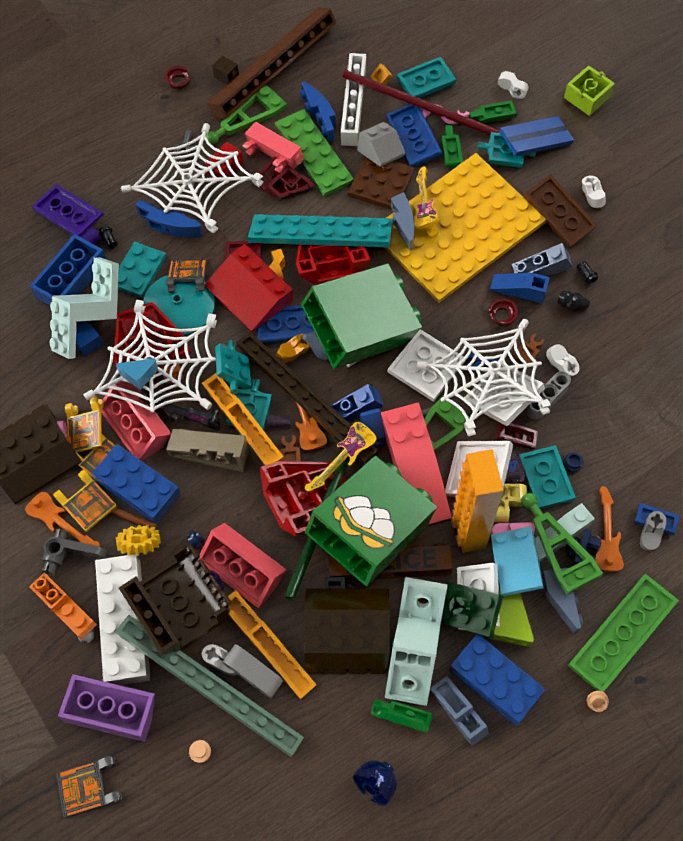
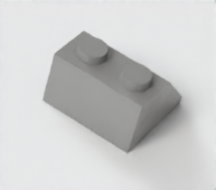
[357,122,405,167]

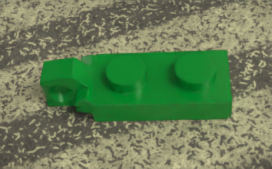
[469,101,517,123]
[441,125,463,168]
[371,699,433,733]

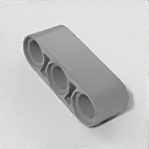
[527,371,571,420]
[222,644,284,699]

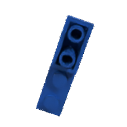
[299,82,336,142]
[135,200,203,237]

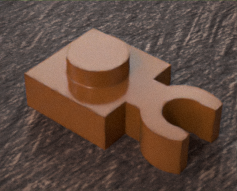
[513,333,544,363]
[280,435,301,462]

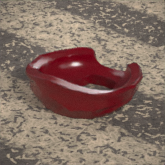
[165,66,190,89]
[489,298,518,325]

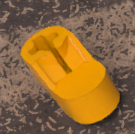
[269,249,285,280]
[276,334,310,363]

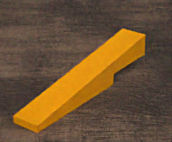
[202,373,284,465]
[228,590,316,699]

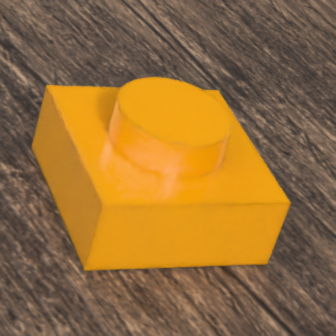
[370,64,393,85]

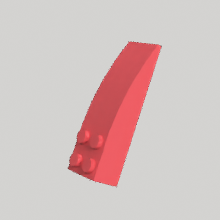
[381,402,451,525]

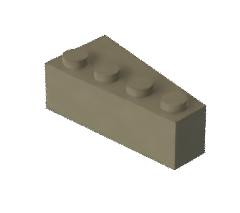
[166,429,249,472]

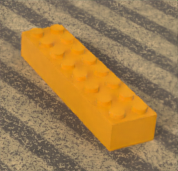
[451,449,504,553]

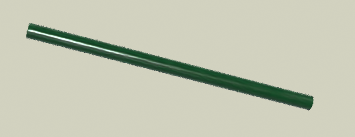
[284,456,350,601]

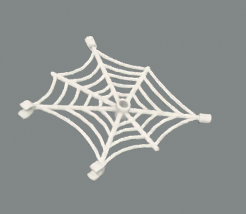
[121,123,264,234]
[83,300,217,413]
[417,319,551,437]

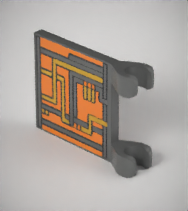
[166,258,207,292]
[56,756,123,818]

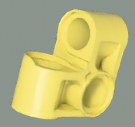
[494,484,527,523]

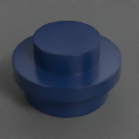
[563,453,584,472]
[187,530,205,549]

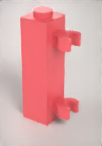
[243,122,304,173]

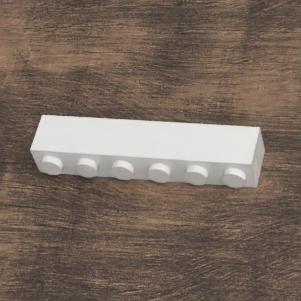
[341,53,366,146]

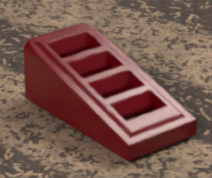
[495,423,538,449]

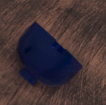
[353,760,397,806]

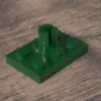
[441,581,503,638]

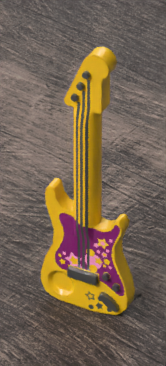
[413,167,439,230]
[305,422,376,491]

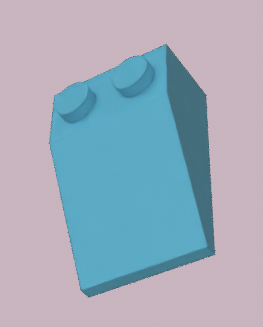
[491,526,543,596]

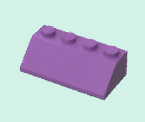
[58,674,155,742]

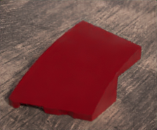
[252,156,314,199]

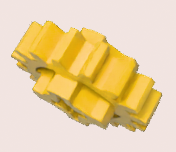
[116,525,161,556]

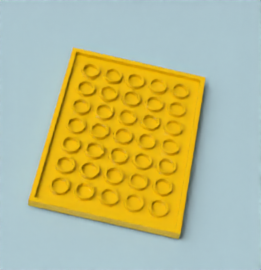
[384,153,546,303]

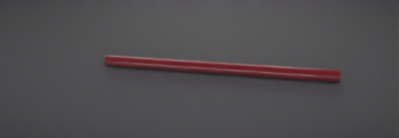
[342,69,500,135]

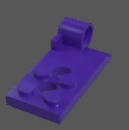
[32,184,103,244]

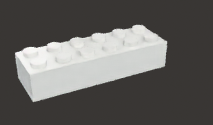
[95,554,150,685]

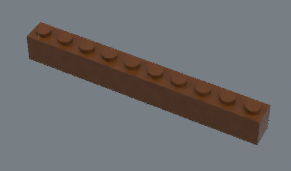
[207,7,337,119]

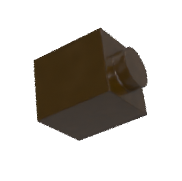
[212,56,239,85]

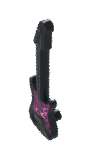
[139,393,221,430]

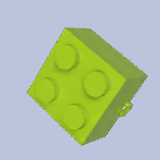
[564,65,615,116]

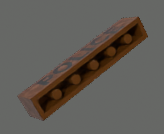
[328,543,453,581]

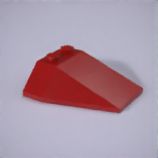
[296,244,371,285]
[113,302,191,377]
[260,461,347,536]

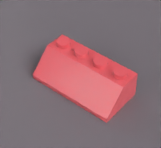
[101,381,171,461]
[197,523,287,609]

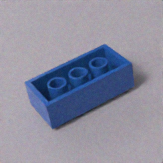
[30,234,107,306]
[91,444,181,524]
[449,633,546,727]

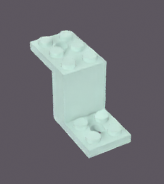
[50,257,119,359]
[385,577,447,706]

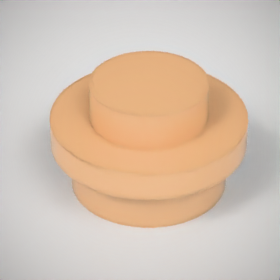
[587,691,609,712]
[189,740,211,763]

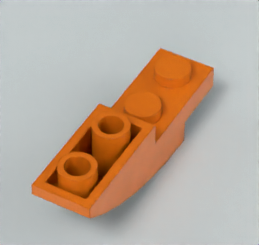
[29,572,97,640]

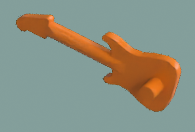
[295,402,327,452]
[595,486,624,572]
[25,492,100,547]

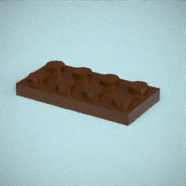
[523,174,597,248]

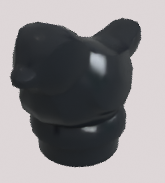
[558,290,590,311]

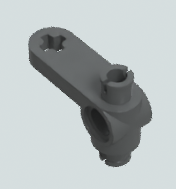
[42,529,107,575]

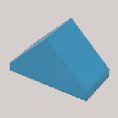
[116,358,158,390]

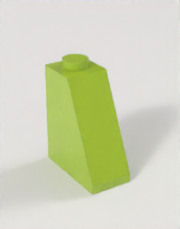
[489,586,534,647]

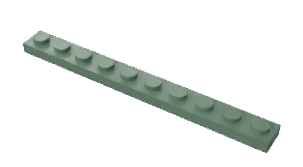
[115,615,304,757]

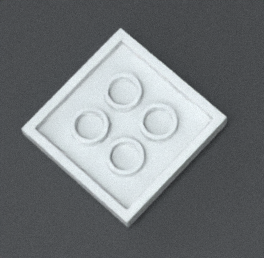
[388,329,466,402]
[464,362,545,426]
[445,441,513,497]

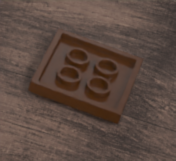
[348,156,415,210]

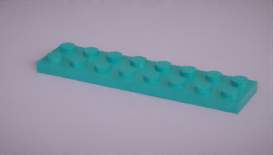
[248,214,393,247]

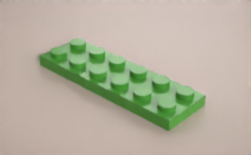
[275,109,354,198]
[568,574,679,692]

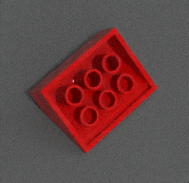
[205,244,293,333]

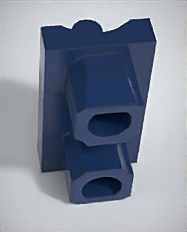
[565,529,602,564]

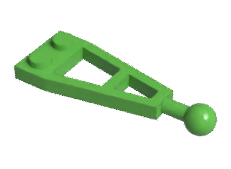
[206,85,287,145]
[424,395,470,452]
[522,493,603,595]

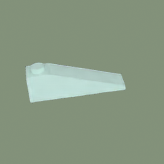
[535,503,595,562]

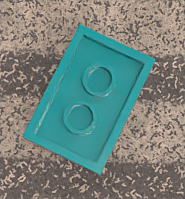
[397,57,456,98]
[118,241,167,299]
[518,445,576,510]

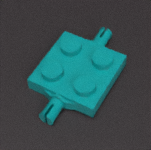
[477,132,536,168]
[215,340,251,394]
[226,379,272,435]

